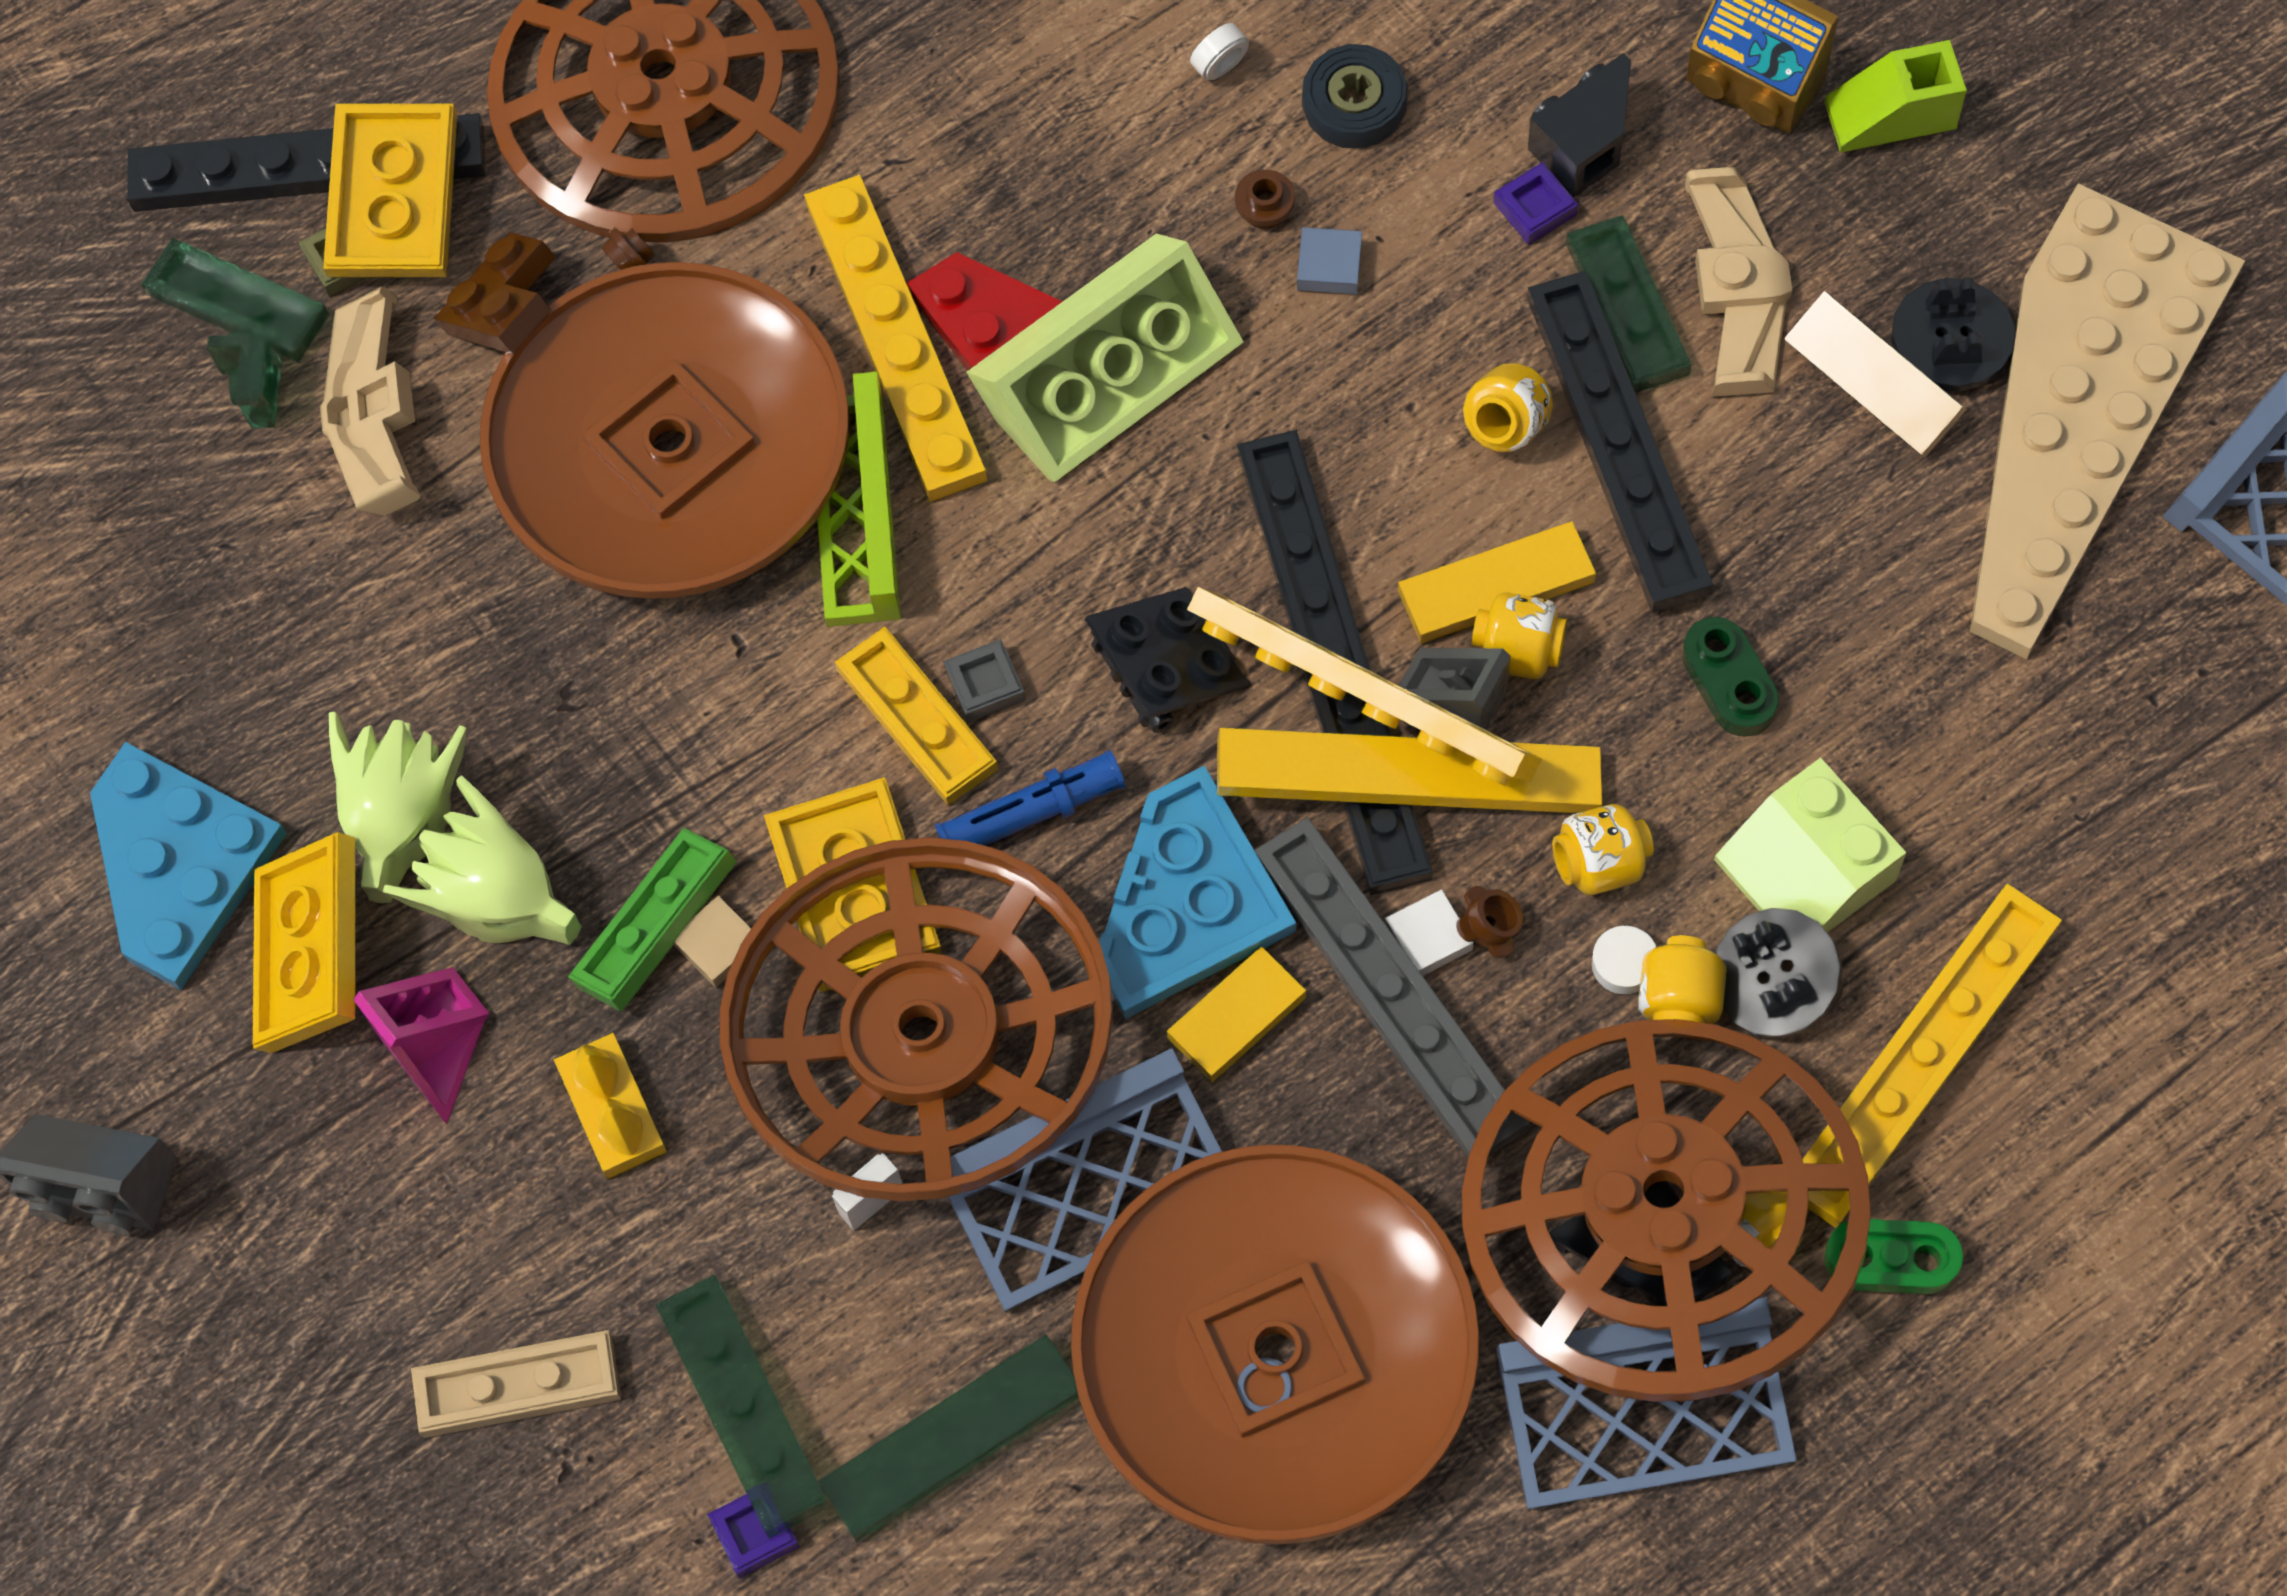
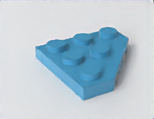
[90,742,287,990]
[1099,765,1296,1019]

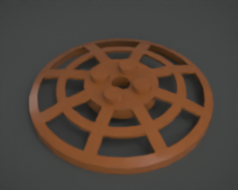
[487,0,840,243]
[720,837,1113,1201]
[1462,1019,1871,1402]

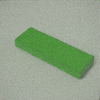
[568,828,737,1012]

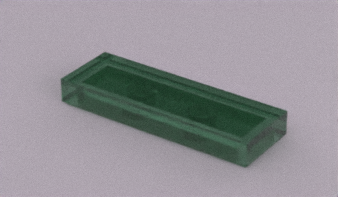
[1565,215,1692,393]
[141,238,329,363]

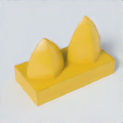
[554,1033,667,1179]

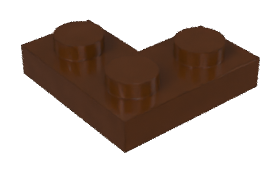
[434,232,556,354]

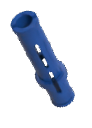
[934,749,1126,846]

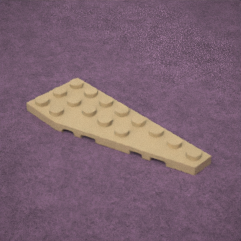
[1970,183,2245,660]

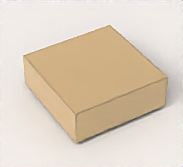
[674,896,751,988]

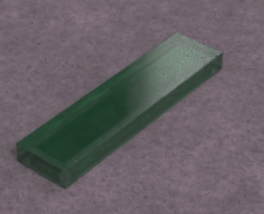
[655,1275,830,1539]
[818,1334,1079,1542]

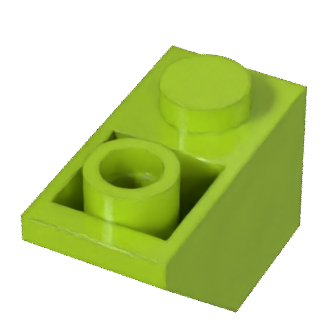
[1824,40,1967,153]

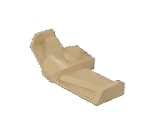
[1685,167,1792,397]
[320,287,420,515]

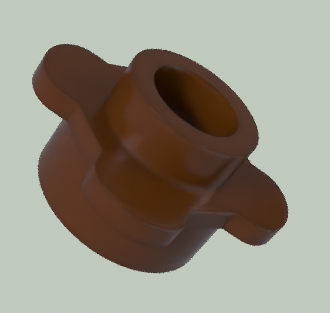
[1456,886,1523,958]

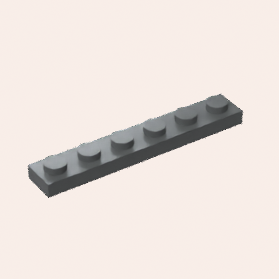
[1254,817,1529,1158]

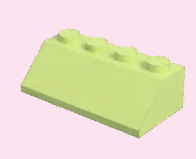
[966,233,1244,483]

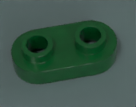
[1682,617,1778,737]

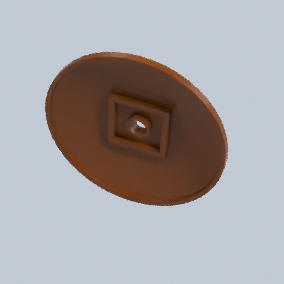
[480,262,849,599]
[1071,1145,1479,1544]

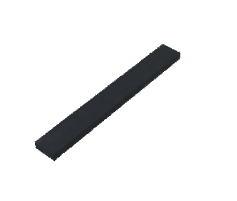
[1237,429,1433,896]

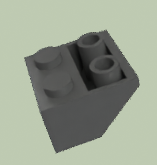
[0,1114,177,1235]

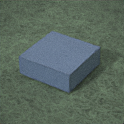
[1297,227,1362,294]

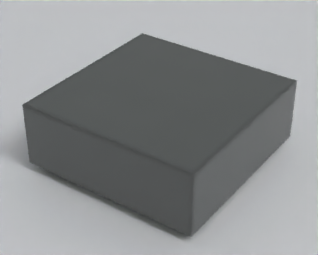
[943,639,1025,723]

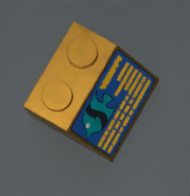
[1686,0,1839,134]

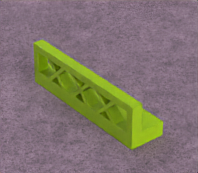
[817,371,901,627]

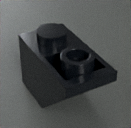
[1528,53,1631,197]

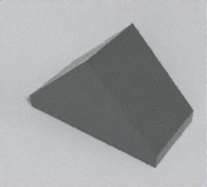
[1399,648,1511,730]

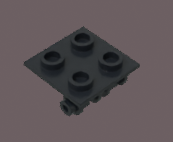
[1085,587,1249,733]

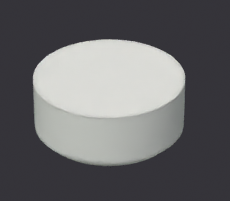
[1190,23,1249,80]
[1592,926,1656,994]

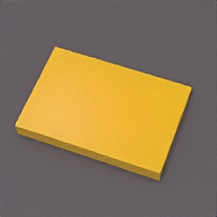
[323,104,458,277]
[764,777,942,993]
[253,832,355,1053]

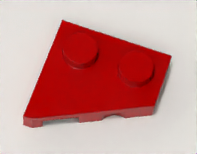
[907,252,1063,371]

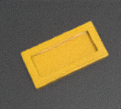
[1167,946,1306,1083]

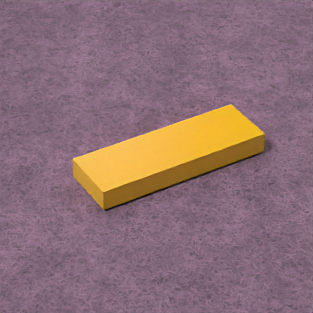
[1398,521,1596,644]
[835,626,999,806]

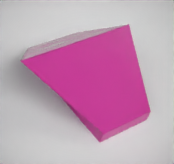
[354,967,490,1125]

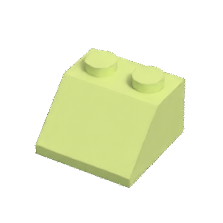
[1714,757,1906,933]

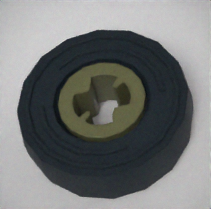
[1302,44,1408,148]

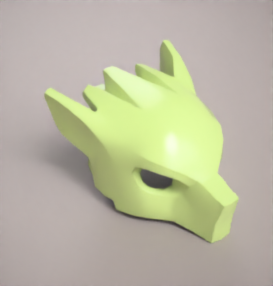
[329,712,467,903]
[383,775,582,945]

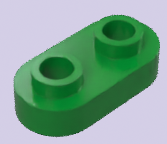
[1824,1219,1963,1294]

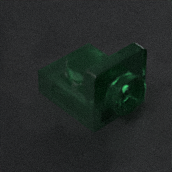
[207,330,282,428]

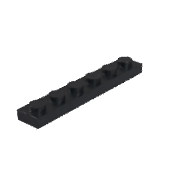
[127,113,486,212]
[1527,270,1713,613]

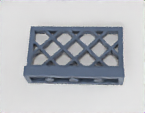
[2162,370,2287,606]
[948,1048,1222,1313]
[1494,1297,1797,1510]

